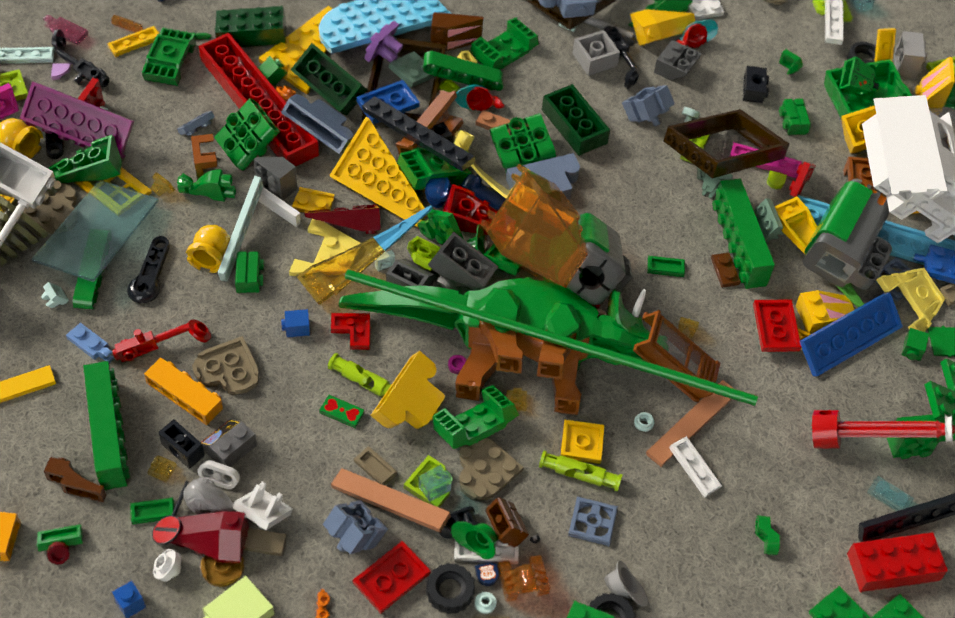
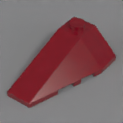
[304,204,381,234]
[170,511,249,564]

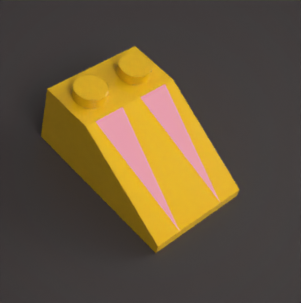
[915,57,955,116]
[796,290,855,334]

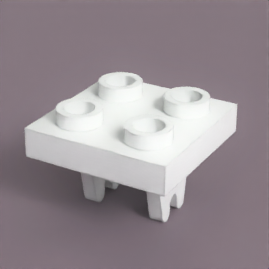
[233,481,292,530]

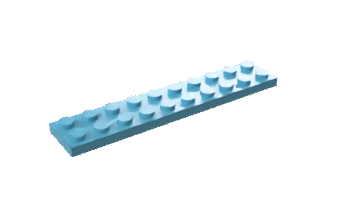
[798,195,955,265]

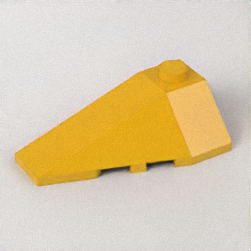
[630,9,696,46]

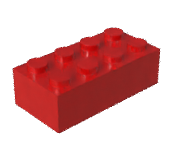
[847,532,948,592]

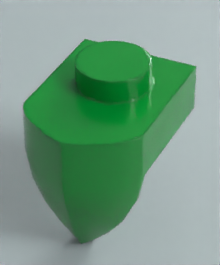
[779,49,803,75]

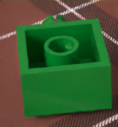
[886,414,955,459]

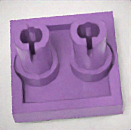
[364,21,403,62]

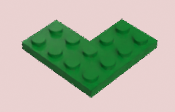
[924,358,955,426]
[808,586,924,618]

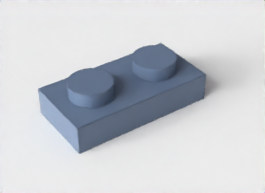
[177,111,215,136]

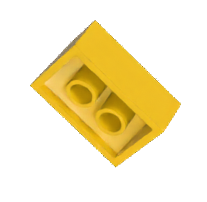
[841,106,876,154]

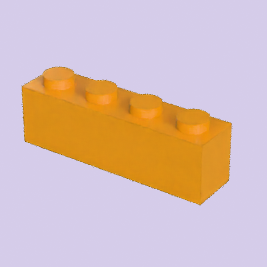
[144,358,223,426]

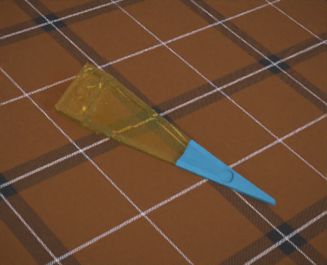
[297,205,433,305]

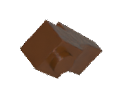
[44,457,107,502]

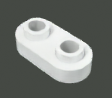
[198,460,240,489]

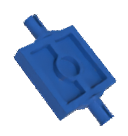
[913,244,955,284]

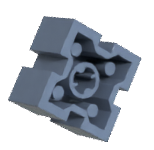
[622,85,675,126]
[323,500,388,554]

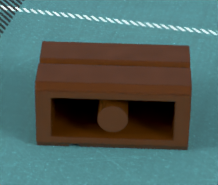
[485,497,529,548]

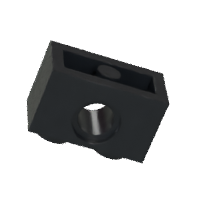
[743,66,769,103]
[158,419,205,469]

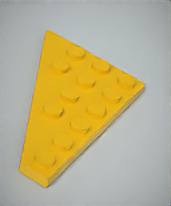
[258,6,333,94]
[329,117,427,228]

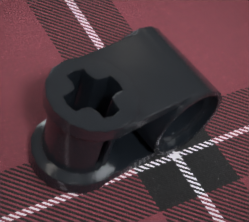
[439,506,480,539]

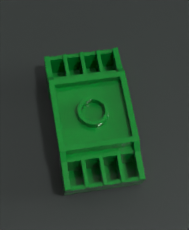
[470,17,539,69]
[142,27,196,86]
[397,147,471,190]
[433,385,519,449]

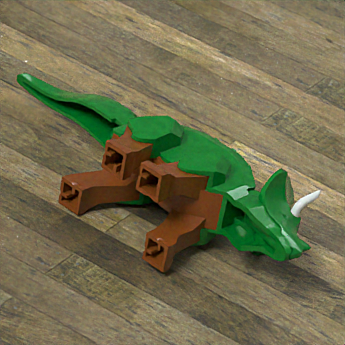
[338,277,668,415]

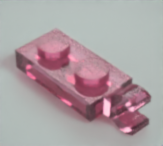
[43,15,88,45]

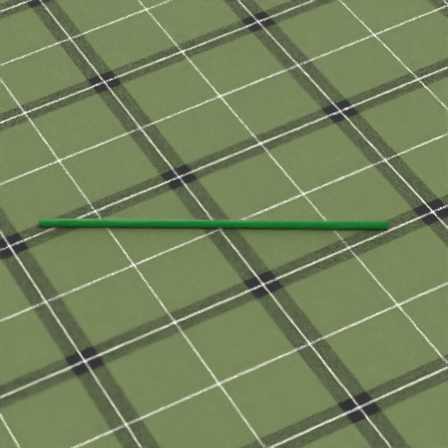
[345,269,758,406]

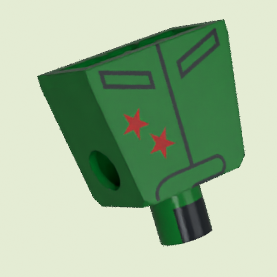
[839,56,879,96]

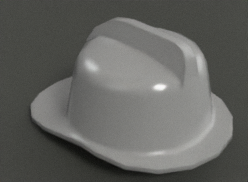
[604,561,648,607]

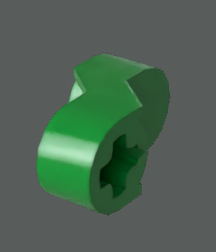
[755,515,780,556]

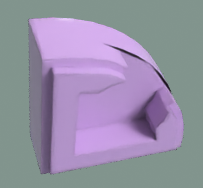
[51,64,71,80]

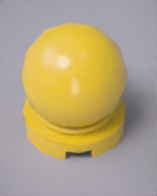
[0,118,43,159]
[186,225,230,273]

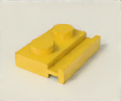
[292,187,335,213]

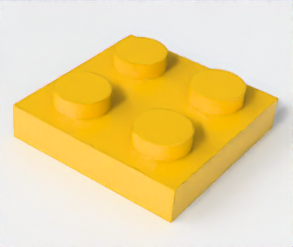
[560,420,605,464]

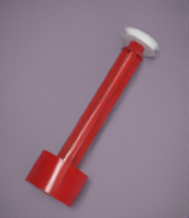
[812,410,955,449]

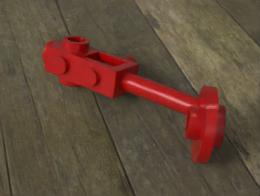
[112,319,211,363]

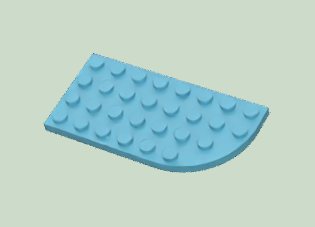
[319,0,451,54]

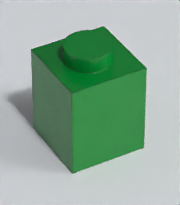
[258,56,287,86]
[901,328,929,361]

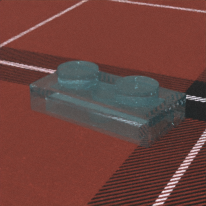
[867,476,914,511]

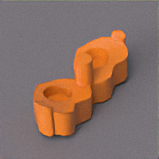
[316,589,330,618]

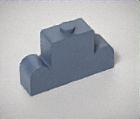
[539,0,602,18]
[281,94,353,154]
[506,153,580,205]

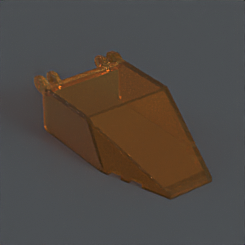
[481,164,588,288]

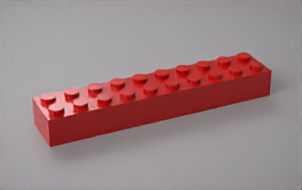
[199,33,319,166]

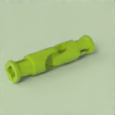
[328,353,391,397]
[539,450,623,492]

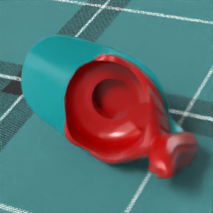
[676,19,718,48]
[456,85,505,111]

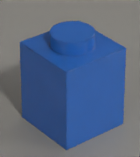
[281,309,310,337]
[112,581,146,618]

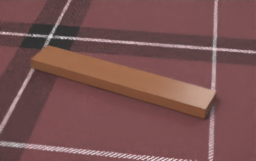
[646,380,734,467]
[331,468,451,533]

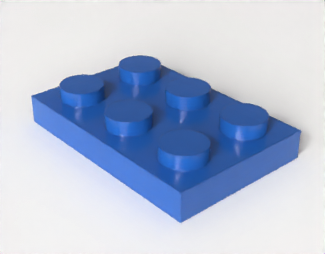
[357,80,420,125]

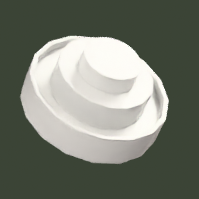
[153,549,181,582]

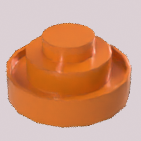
[275,86,296,103]

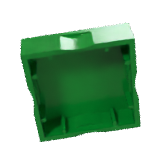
[824,59,912,118]

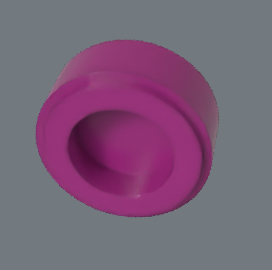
[448,355,467,374]

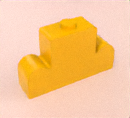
[370,351,445,429]

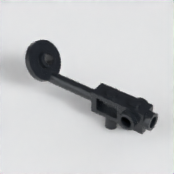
[603,25,639,89]
[51,29,110,88]

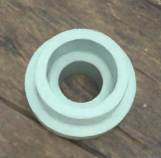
[634,412,654,432]
[474,592,496,614]

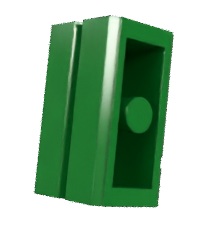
[779,98,811,135]
[235,252,264,293]

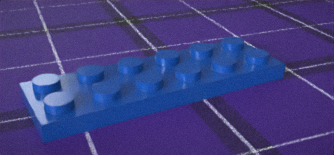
[799,292,903,376]

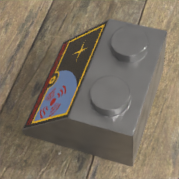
[201,419,257,467]

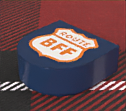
[475,562,498,586]

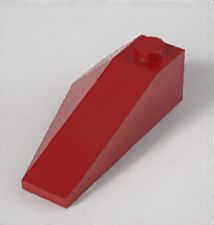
[443,184,518,237]

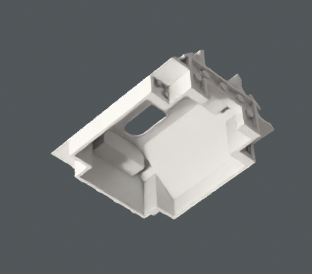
[862,95,955,243]

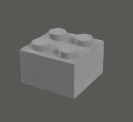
[572,30,620,76]
[894,31,927,80]

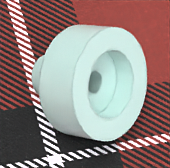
[682,107,700,122]

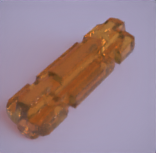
[111,15,143,33]

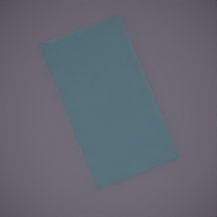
[32,180,159,282]

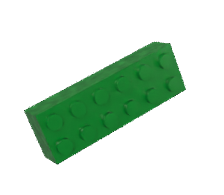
[712,178,775,289]
[83,361,130,490]

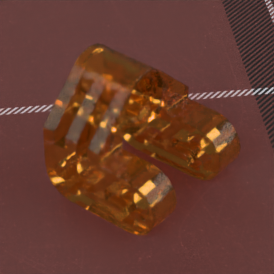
[498,555,550,602]

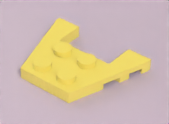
[289,219,361,276]
[876,268,945,332]

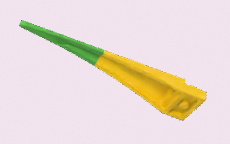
[774,196,864,308]

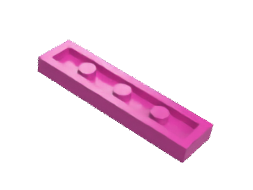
[729,143,802,178]

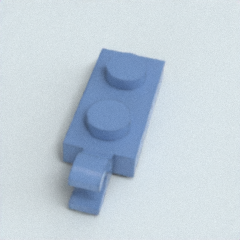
[66,323,114,363]

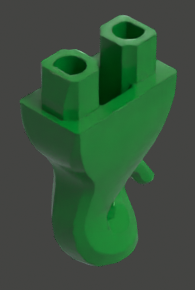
[177,169,237,202]

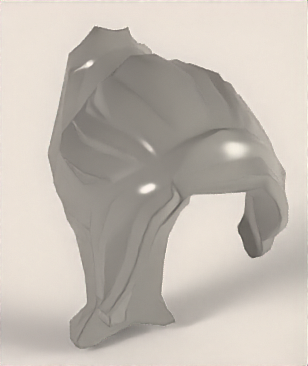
[183,477,248,519]

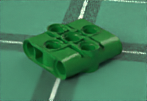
[214,98,280,171]
[490,113,556,174]

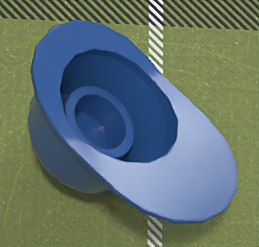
[425,177,452,208]

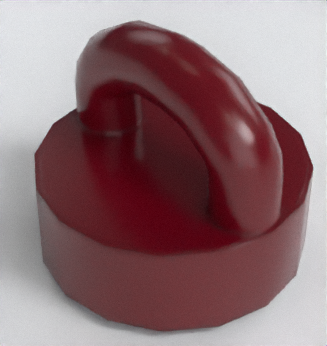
[47,542,70,565]

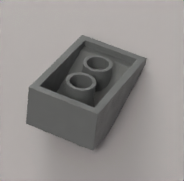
[428,232,498,289]

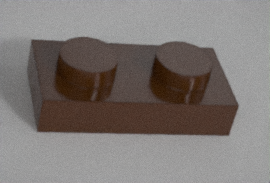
[711,252,741,288]

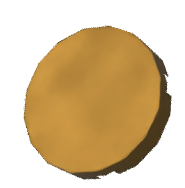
[201,555,244,587]

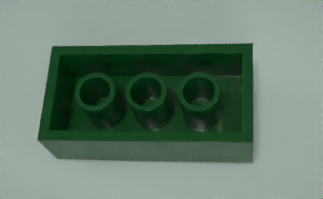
[215,6,286,47]
[290,43,368,116]
[542,84,610,156]

